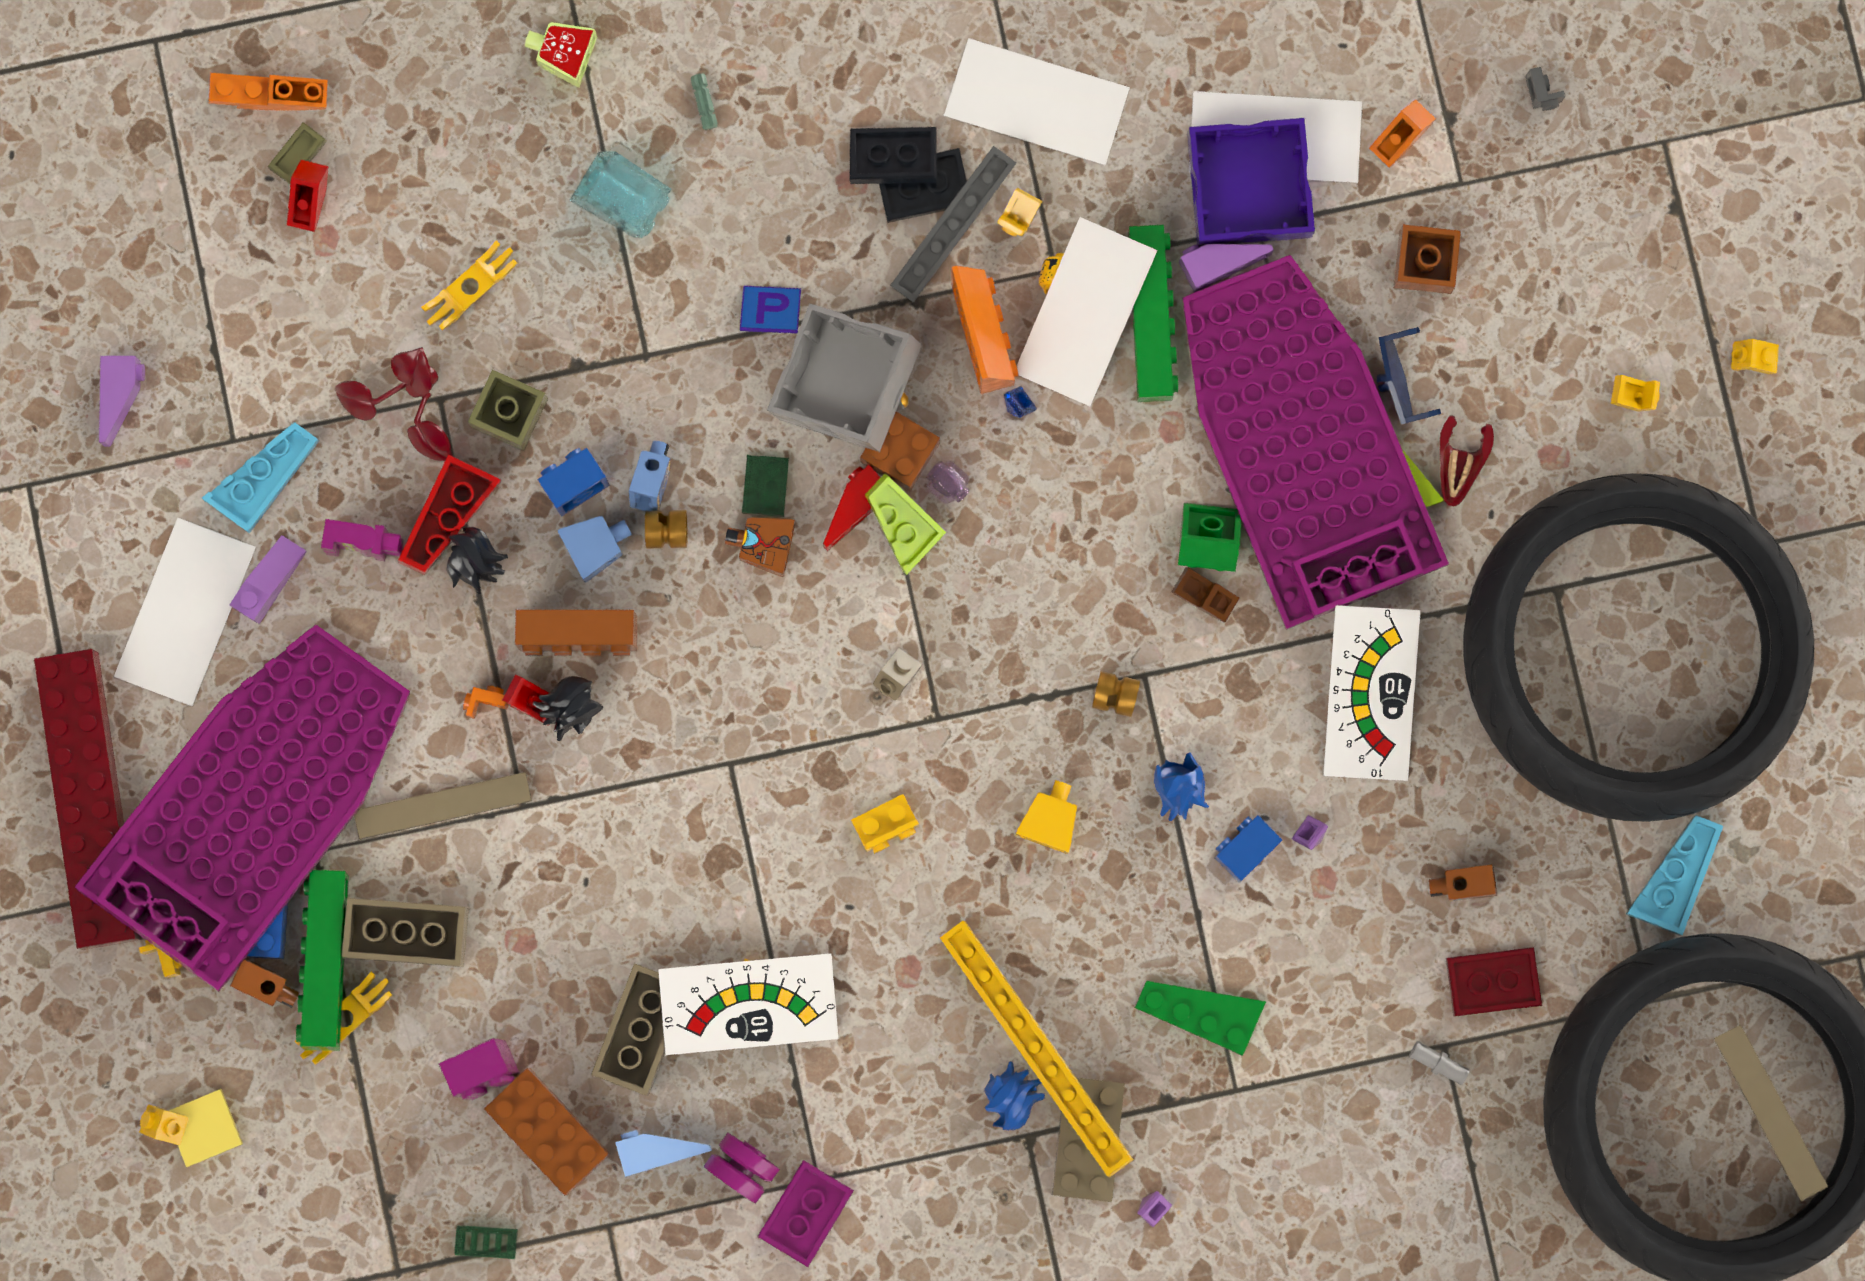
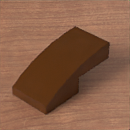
[1171,567,1239,623]

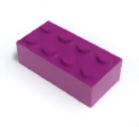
[438,1038,520,1100]

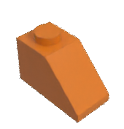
[1369,99,1436,168]

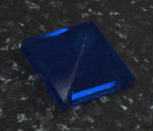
[1004,386,1037,418]

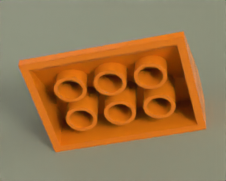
[951,266,1019,394]

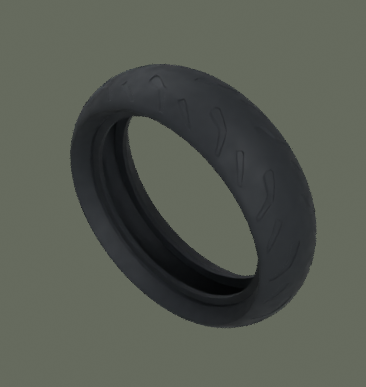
[1463,473,1814,822]
[1543,933,1865,1281]

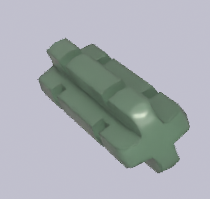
[691,73,718,130]

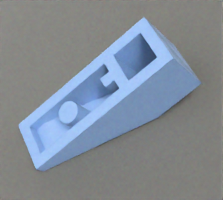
[615,1130,712,1177]

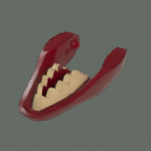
[1439,415,1494,506]

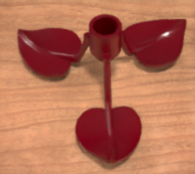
[335,347,454,461]

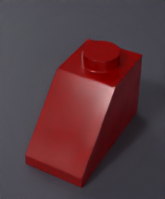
[287,160,329,232]

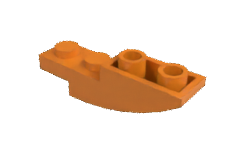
[208,73,328,111]

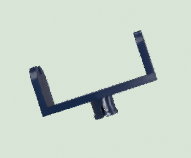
[1377,327,1441,425]

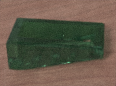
[454,1225,518,1259]

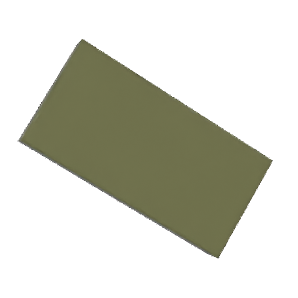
[267,122,327,185]

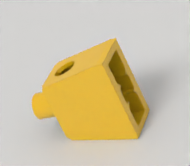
[1015,780,1077,854]

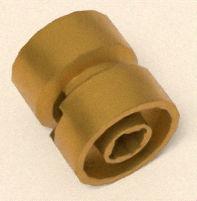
[645,510,688,549]
[1092,671,1140,717]

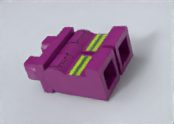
[321,519,404,561]

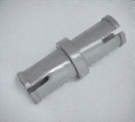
[1409,1041,1470,1086]

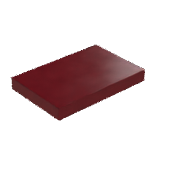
[1446,947,1542,1017]

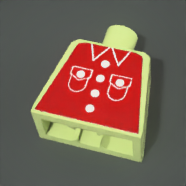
[525,22,597,87]

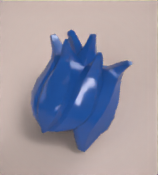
[1154,753,1209,822]
[984,1061,1045,1130]

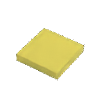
[169,1089,243,1167]

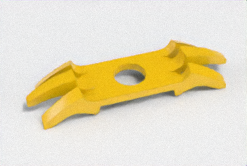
[421,240,517,330]
[294,971,392,1065]

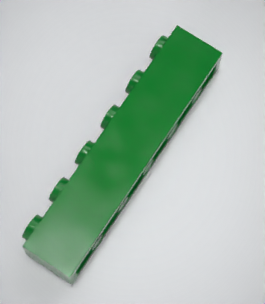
[1128,225,1179,402]
[296,870,349,1051]

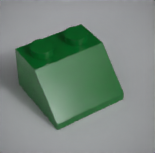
[1178,503,1241,572]

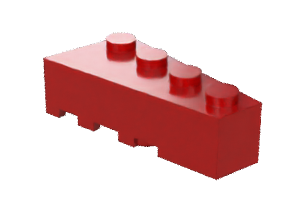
[398,455,501,575]

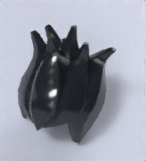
[446,527,508,594]
[533,676,603,741]

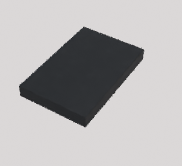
[849,127,937,184]
[879,148,967,223]

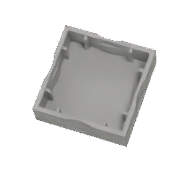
[767,303,922,452]

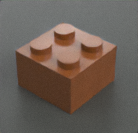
[1394,224,1461,294]
[860,412,940,492]

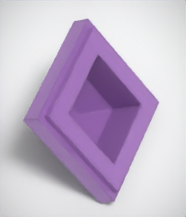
[1292,815,1328,850]
[1137,1191,1172,1227]

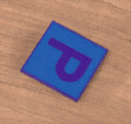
[740,286,801,334]

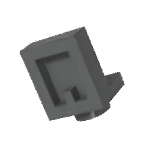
[1525,67,1566,111]

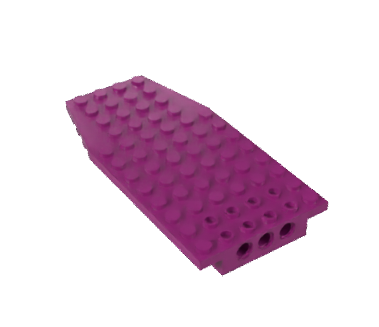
[1182,255,1449,630]
[75,624,410,992]

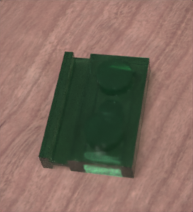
[742,455,789,517]

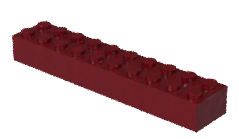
[34,649,142,950]

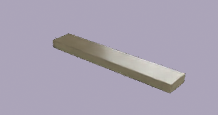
[354,772,532,840]
[1713,1025,1828,1201]

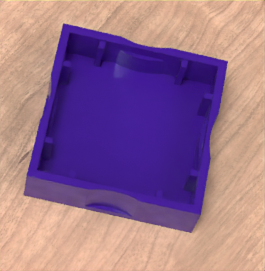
[1187,118,1315,247]

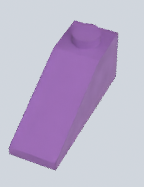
[1179,244,1274,293]
[99,356,145,447]
[229,536,307,624]

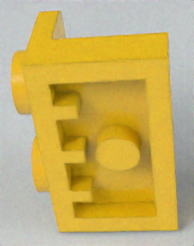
[851,794,919,854]

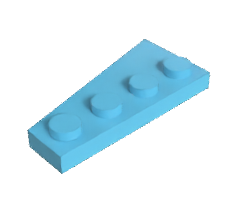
[202,422,319,533]
[1626,815,1723,936]

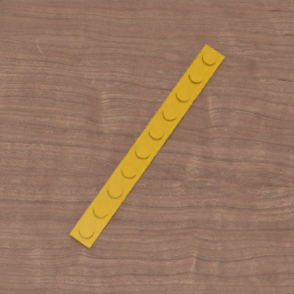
[940,920,1134,1177]

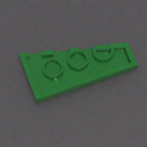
[1134,981,1266,1056]

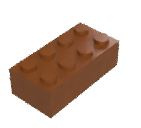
[515,610,637,657]
[484,1068,610,1196]

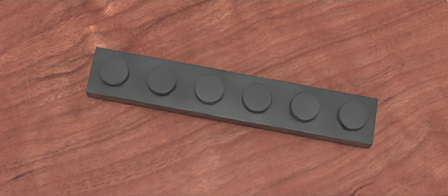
[890,146,1016,303]

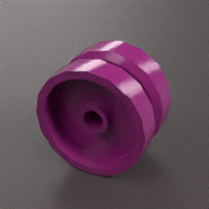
[703,1132,780,1204]

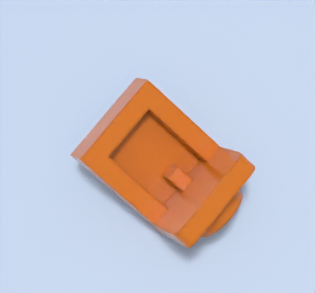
[463,685,509,719]

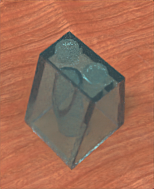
[570,151,672,238]

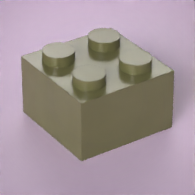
[468,369,548,451]

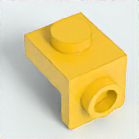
[997,188,1043,236]
[1731,339,1779,374]
[1611,375,1660,412]
[139,940,183,978]
[139,1104,188,1145]

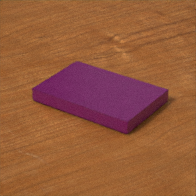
[757,1160,854,1267]

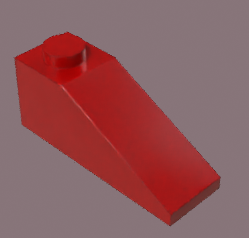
[823,465,881,552]

